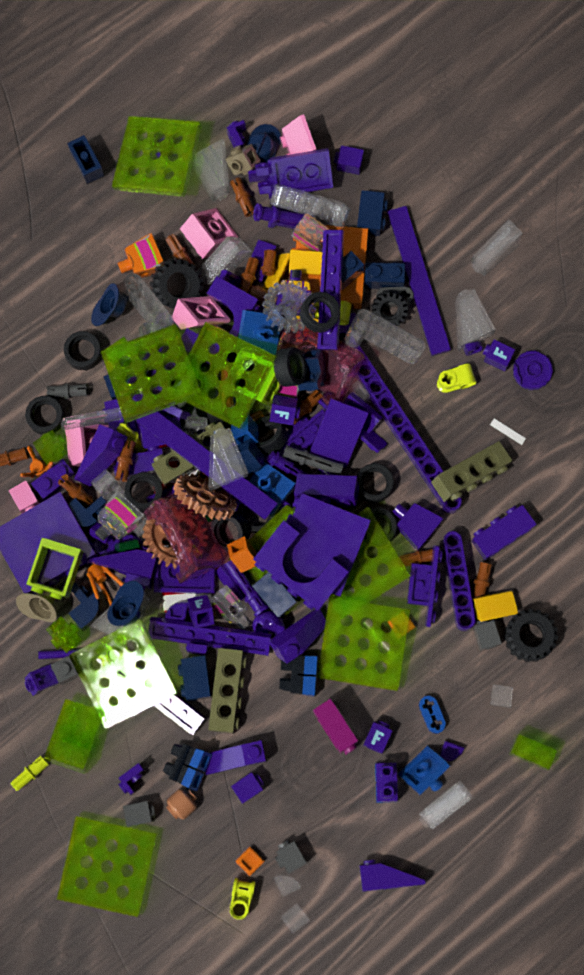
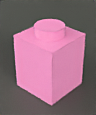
[8,481,40,514]

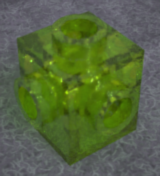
[33,430,67,465]
[46,616,82,653]

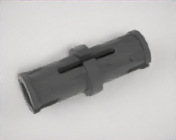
[46,383,88,399]

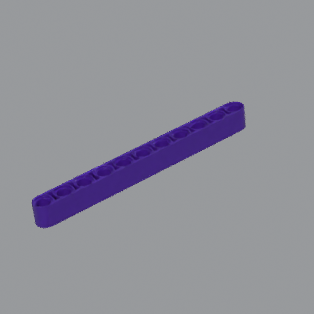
[338,329,462,514]

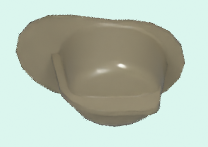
[16,591,62,622]

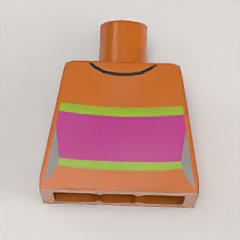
[117,233,163,279]

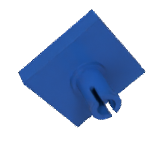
[236,310,283,355]
[249,462,296,517]
[398,746,450,795]

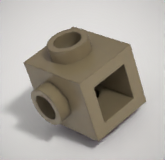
[226,144,260,176]

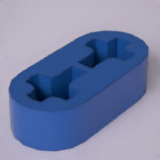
[419,696,446,734]

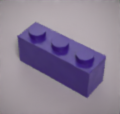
[294,474,359,508]
[471,505,537,561]

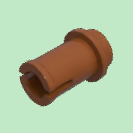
[260,250,277,276]

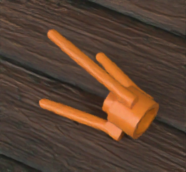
[20,446,53,479]
[86,564,125,606]

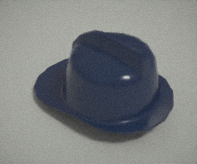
[246,124,281,163]
[91,283,129,326]
[107,581,144,627]

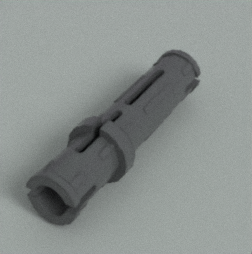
[283,445,344,475]

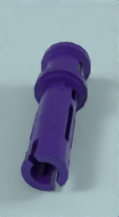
[253,203,313,224]
[224,560,270,617]

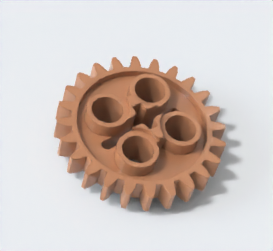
[173,473,237,520]
[142,506,208,569]

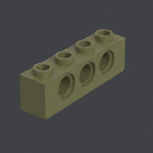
[152,422,233,487]
[431,441,513,502]
[208,648,247,734]

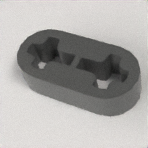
[376,287,413,307]

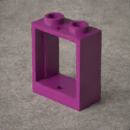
[313,699,358,755]

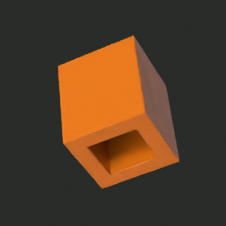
[227,536,257,573]

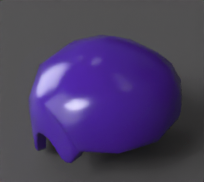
[252,611,285,636]

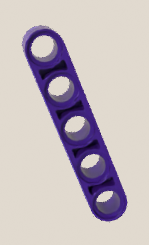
[442,531,475,631]

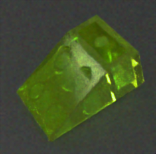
[44,699,104,774]

